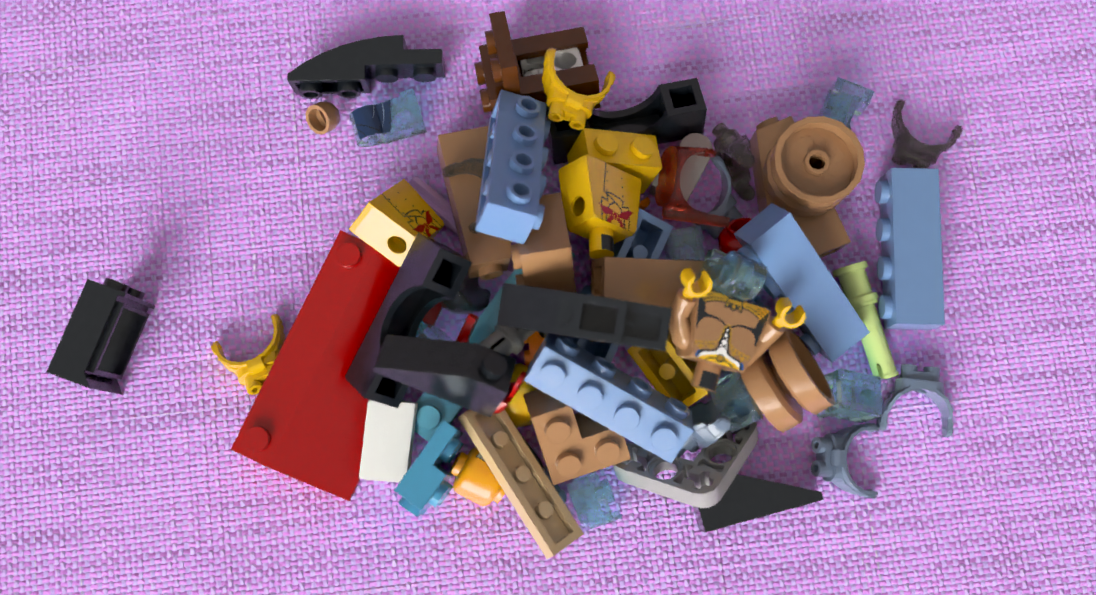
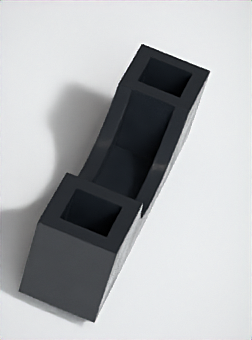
[545,78,707,165]
[344,233,473,408]

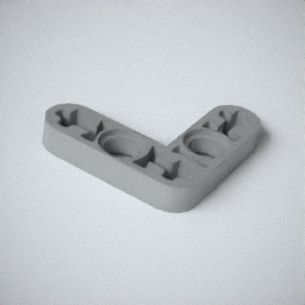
[613,415,758,508]

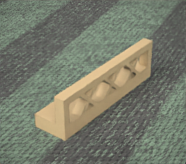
[458,410,584,559]

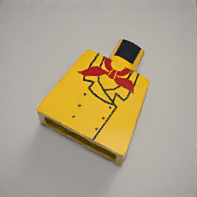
[559,154,641,259]
[349,179,444,267]

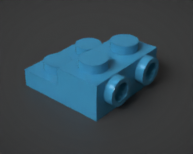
[394,420,464,517]

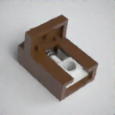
[474,11,600,113]

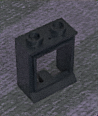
[47,277,155,395]

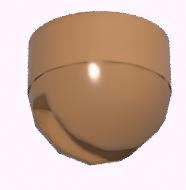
[306,101,340,135]

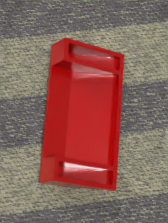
[230,230,446,501]

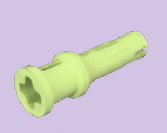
[832,261,899,382]

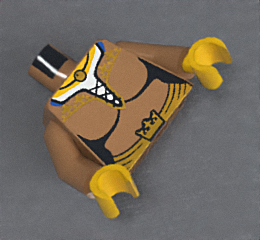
[669,268,806,392]

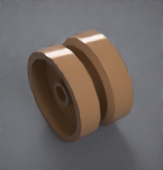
[763,116,865,217]
[740,327,835,433]

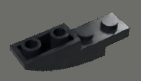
[287,35,445,99]
[497,283,672,351]

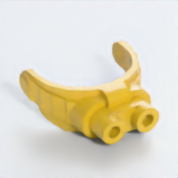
[542,48,616,130]
[211,314,286,395]

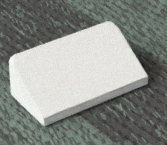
[359,400,418,482]

